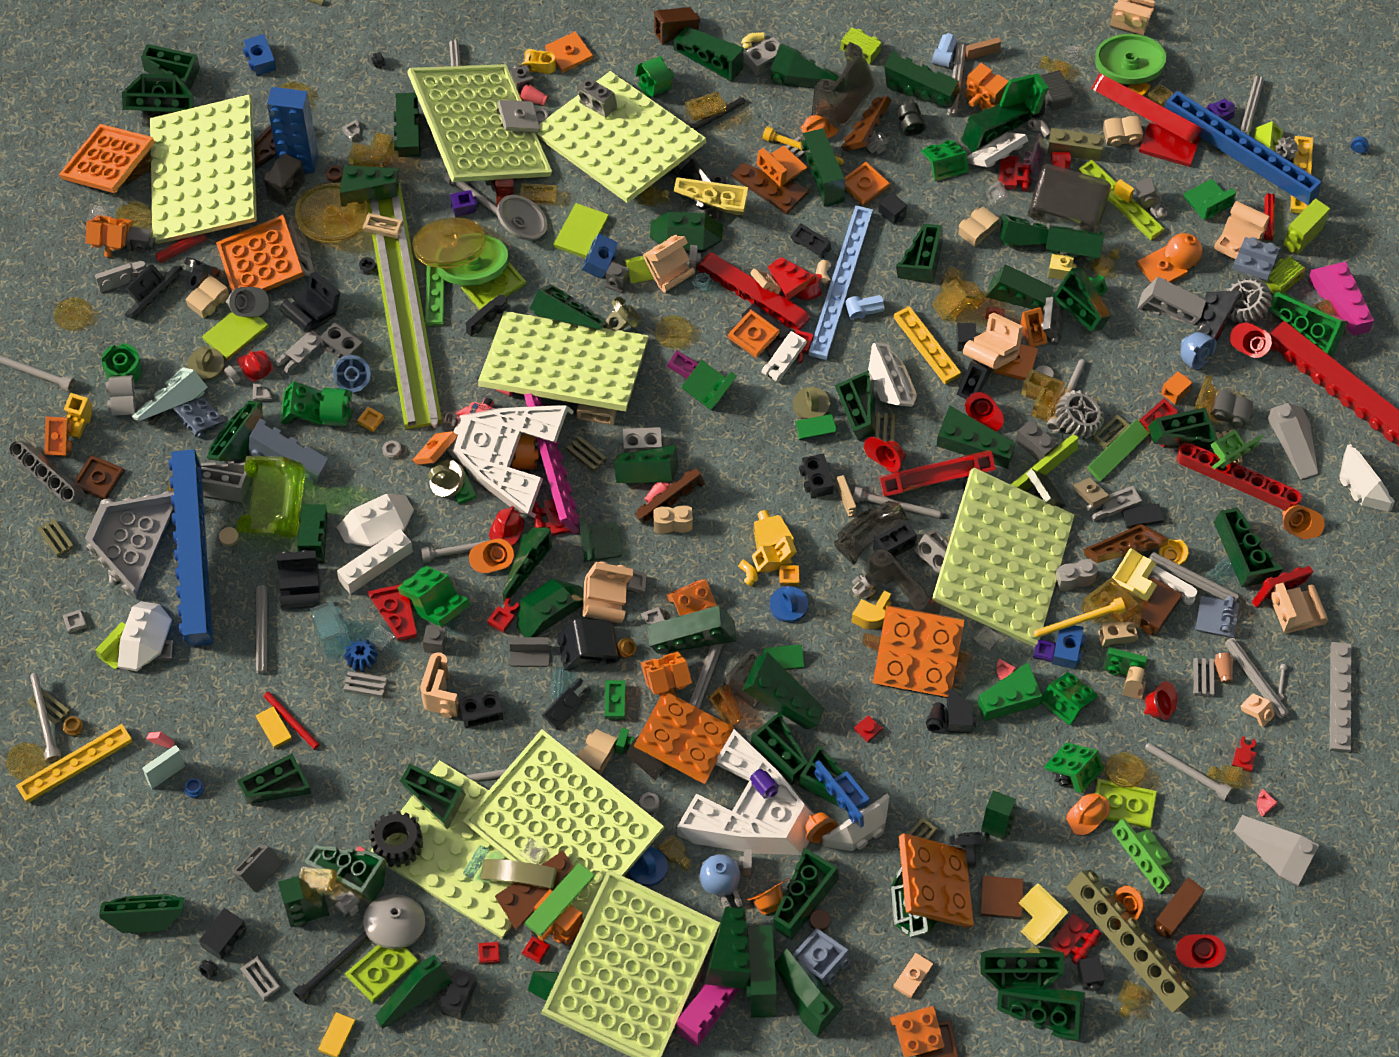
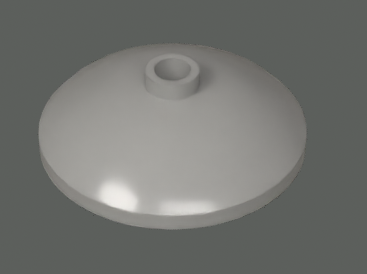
[497,195,547,240]
[363,894,425,949]

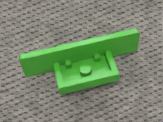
[1211,429,1264,469]
[1112,819,1173,894]

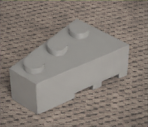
[1137,277,1206,325]
[201,460,254,503]

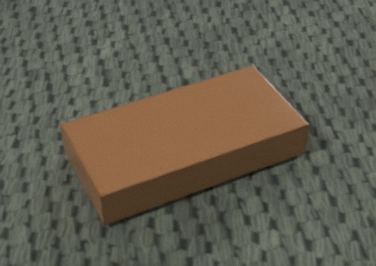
[965,37,1001,61]

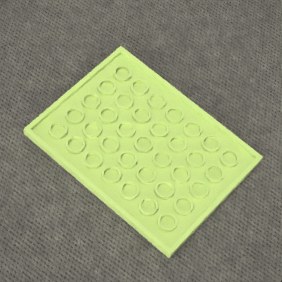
[408,64,552,182]
[536,71,706,203]
[150,95,257,244]
[478,311,648,411]
[932,468,1074,647]
[463,729,664,921]
[371,760,513,939]
[541,869,720,1057]

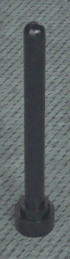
[689,97,745,130]
[293,931,369,1003]

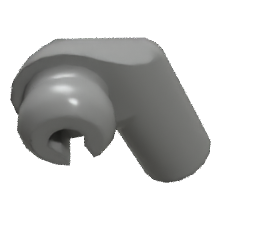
[1028,119,1051,139]
[1150,196,1167,219]

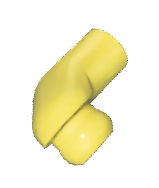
[742,32,764,49]

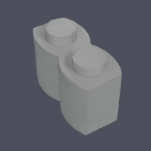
[106,375,136,416]
[1055,559,1098,591]

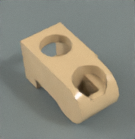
[1098,622,1138,647]
[1122,667,1146,700]

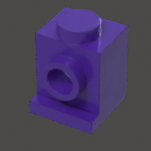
[1207,98,1235,121]
[450,190,478,218]

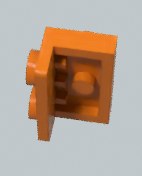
[44,416,73,456]

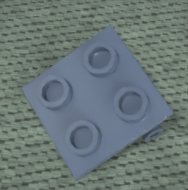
[173,397,226,438]
[1195,596,1239,638]

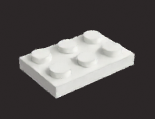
[967,132,1028,167]

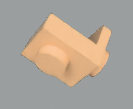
[1240,694,1275,727]

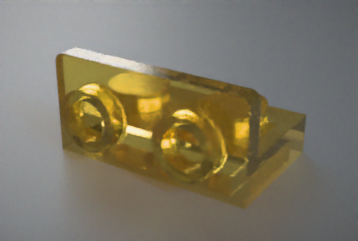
[685,91,726,121]
[1194,375,1218,420]

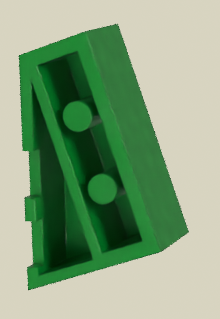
[977,662,1042,721]

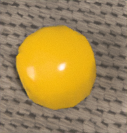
[1158,539,1189,565]

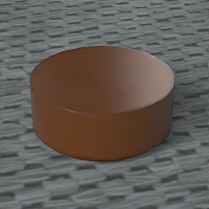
[326,165,343,183]
[810,909,831,931]

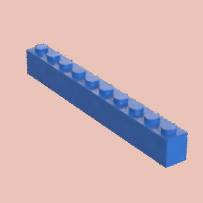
[1165,91,1322,205]

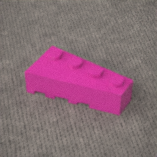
[1308,261,1374,336]
[676,984,740,1047]

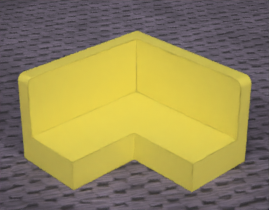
[1110,548,1157,601]
[1019,884,1068,945]

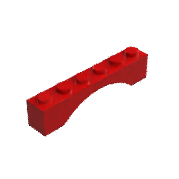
[879,450,996,497]

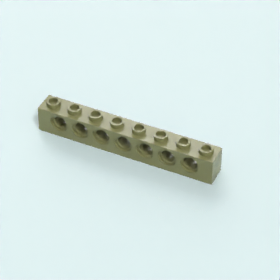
[1066,870,1197,1013]

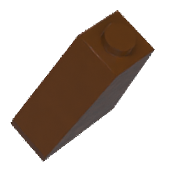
[654,7,700,45]
[1139,575,1182,636]
[1153,877,1205,939]

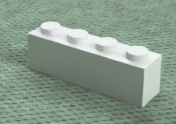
[337,529,413,594]

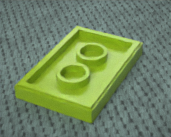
[553,203,609,259]
[460,262,527,309]
[202,312,269,361]
[1095,779,1157,829]
[345,945,419,1003]

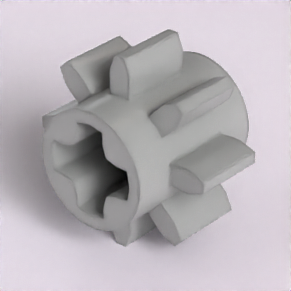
[866,131,888,154]
[1275,137,1299,159]
[852,574,876,599]
[334,891,360,917]

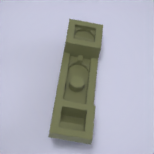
[479,859,557,889]

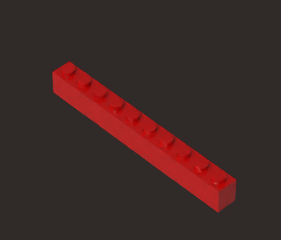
[1270,321,1399,446]

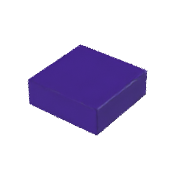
[1033,640,1056,662]

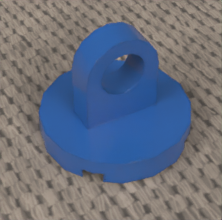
[770,586,808,623]
[628,847,668,887]

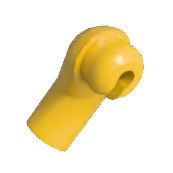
[738,559,758,586]

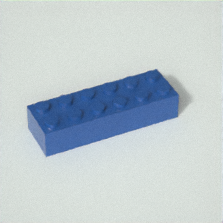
[267,87,319,174]

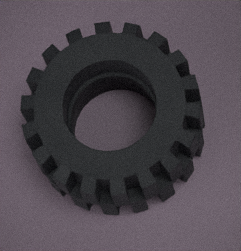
[370,811,423,868]

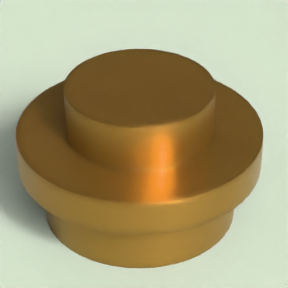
[617,638,636,657]
[63,716,83,736]

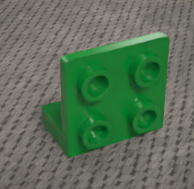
[999,73,1049,114]
[921,140,969,181]
[1183,179,1236,220]
[682,360,737,410]
[280,381,325,425]
[1103,647,1147,676]
[1041,672,1098,726]
[1045,743,1104,793]

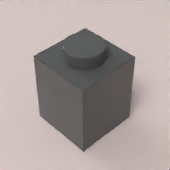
[1135,177,1161,209]
[423,625,447,654]

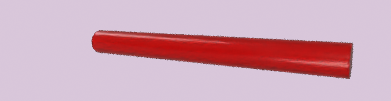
[263,691,320,750]

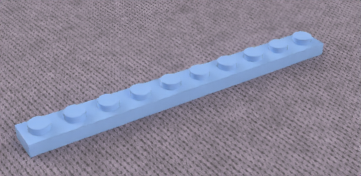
[809,205,873,360]

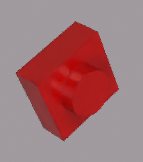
[854,715,882,743]

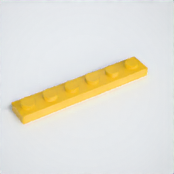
[16,724,133,804]

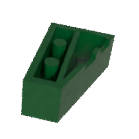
[141,44,200,90]
[340,165,400,207]
[896,224,944,282]
[986,264,1054,311]
[1053,267,1112,332]
[835,370,876,440]
[1148,407,1218,449]
[614,445,678,483]
[297,504,328,563]
[750,712,808,786]
[799,745,863,810]
[237,753,311,804]
[400,763,466,830]
[981,790,1018,840]
[278,876,330,927]

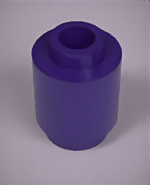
[750,769,779,799]

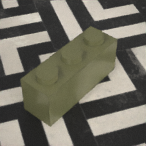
[1047,128,1105,162]

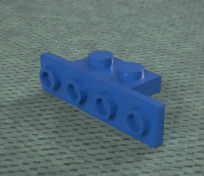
[815,761,870,828]

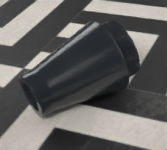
[926,702,945,733]

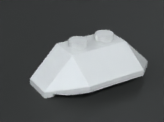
[868,343,917,407]
[1340,444,1395,512]
[337,494,414,546]
[118,601,172,671]
[822,794,890,851]

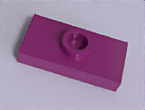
[667,350,699,379]

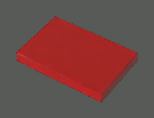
[1139,122,1200,167]

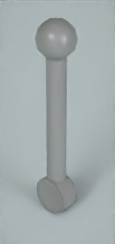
[1277,664,1288,701]

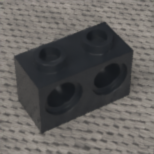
[799,453,834,498]
[873,520,917,563]
[459,691,503,728]

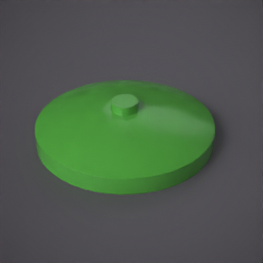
[1095,34,1166,84]
[435,234,509,286]

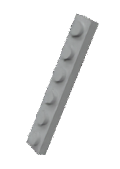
[1330,642,1351,753]

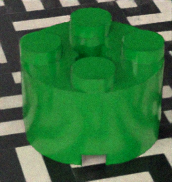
[635,56,674,97]
[102,343,143,383]
[320,387,353,426]

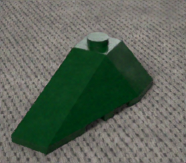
[771,43,844,92]
[502,528,552,602]
[304,845,386,902]
[775,948,844,1037]

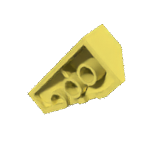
[674,178,748,215]

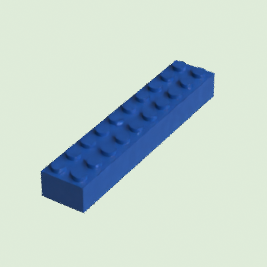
[169,449,213,647]

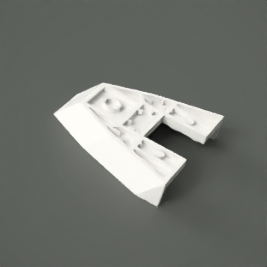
[447,405,573,518]
[677,730,815,855]

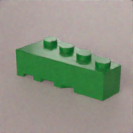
[1269,292,1348,355]

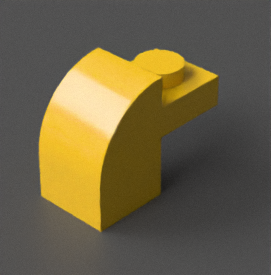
[64,393,92,439]
[752,536,797,573]
[852,591,892,629]

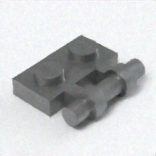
[1042,297,1063,345]

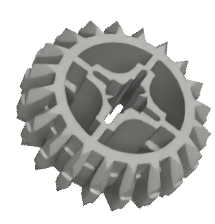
[1226,276,1272,323]
[1054,390,1104,439]

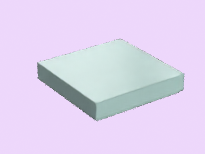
[142,745,185,789]

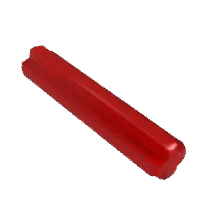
[1264,193,1275,241]
[155,234,206,263]

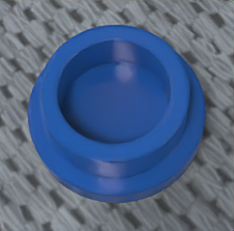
[1351,137,1369,153]
[184,778,204,798]

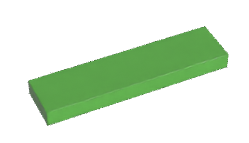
[425,262,445,326]
[1087,419,1149,481]
[525,863,595,937]

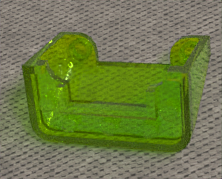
[237,456,305,538]

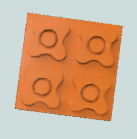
[59,124,155,193]
[216,215,305,292]
[873,606,964,697]
[634,692,734,784]
[899,833,974,928]

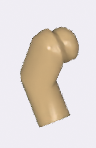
[816,260,832,286]

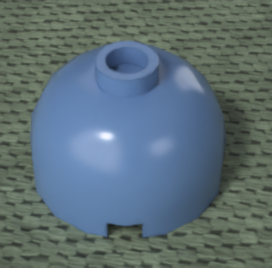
[1181,332,1217,370]
[333,355,371,393]
[700,854,740,897]

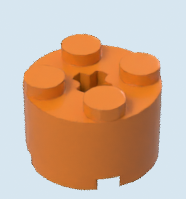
[509,433,539,470]

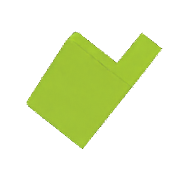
[1254,121,1283,152]
[624,256,654,283]
[95,622,126,670]

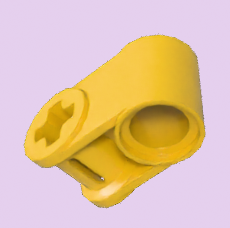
[522,49,556,74]

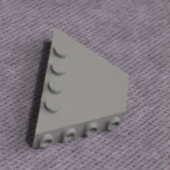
[85,491,175,599]

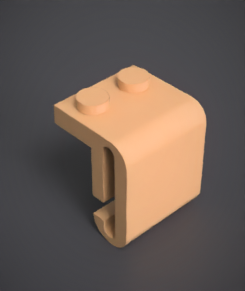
[1110,0,1155,36]
[1214,201,1270,259]
[643,235,695,293]
[963,313,1024,369]
[583,562,633,624]
[1271,583,1328,634]
[420,653,460,718]

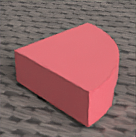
[996,658,1016,680]
[146,732,175,748]
[1257,789,1278,817]

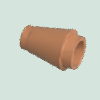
[1214,653,1233,683]

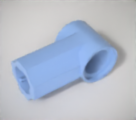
[932,33,957,68]
[845,295,884,320]

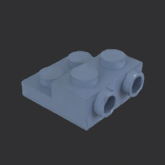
[1232,237,1280,281]
[794,928,850,986]

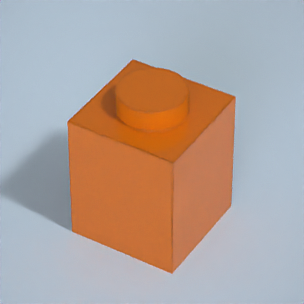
[1161,371,1192,404]

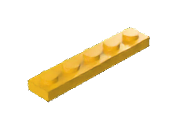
[1290,136,1313,214]
[894,306,961,385]

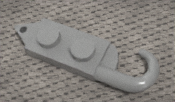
[288,218,315,277]

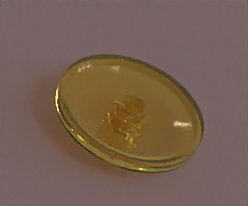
[295,183,368,243]
[413,217,486,268]

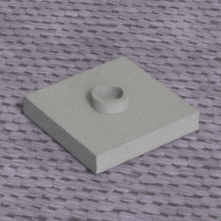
[498,100,540,133]

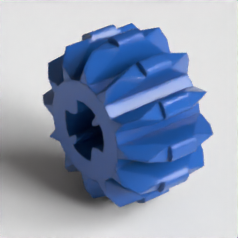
[344,638,378,672]

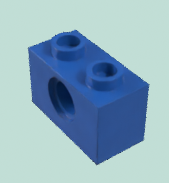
[243,34,276,76]
[582,233,618,279]
[1052,625,1086,669]

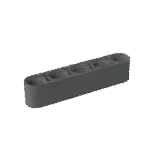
[9,441,85,504]

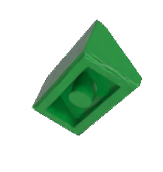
[795,414,837,439]
[763,645,804,670]

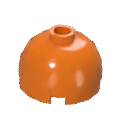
[1165,233,1203,269]

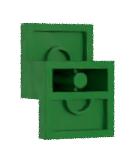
[398,566,471,627]

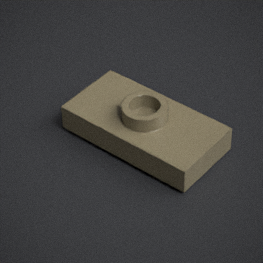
[1073,477,1110,508]

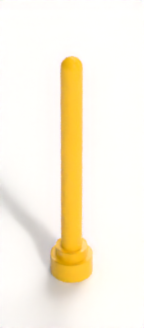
[762,126,844,165]
[1034,597,1126,638]

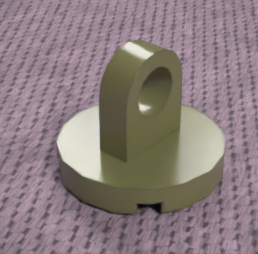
[606,296,642,331]
[187,346,225,382]
[793,386,830,419]
[428,460,465,498]

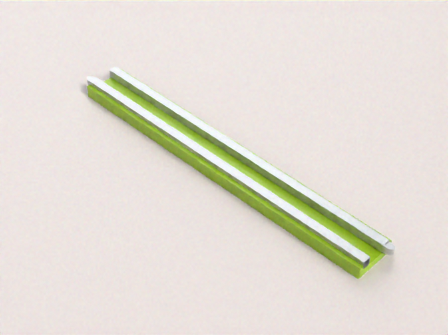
[366,180,442,430]

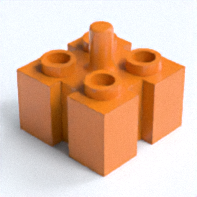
[965,63,1008,110]
[85,215,133,257]
[641,652,692,696]
[534,889,583,946]

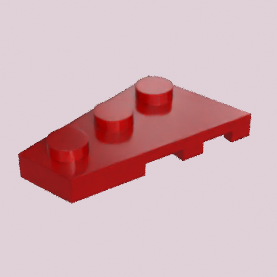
[768,257,816,300]
[1252,566,1314,608]
[367,584,417,641]

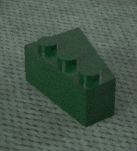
[394,92,420,157]
[1046,225,1105,260]

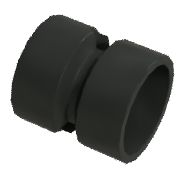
[897,103,926,136]

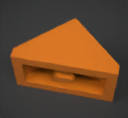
[1020,307,1048,347]

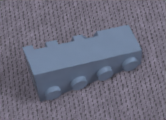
[249,418,328,484]

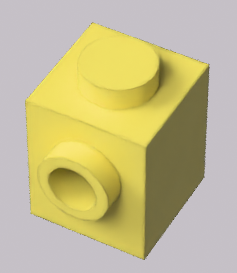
[1048,253,1076,280]

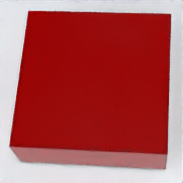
[522,936,550,964]
[478,942,500,964]

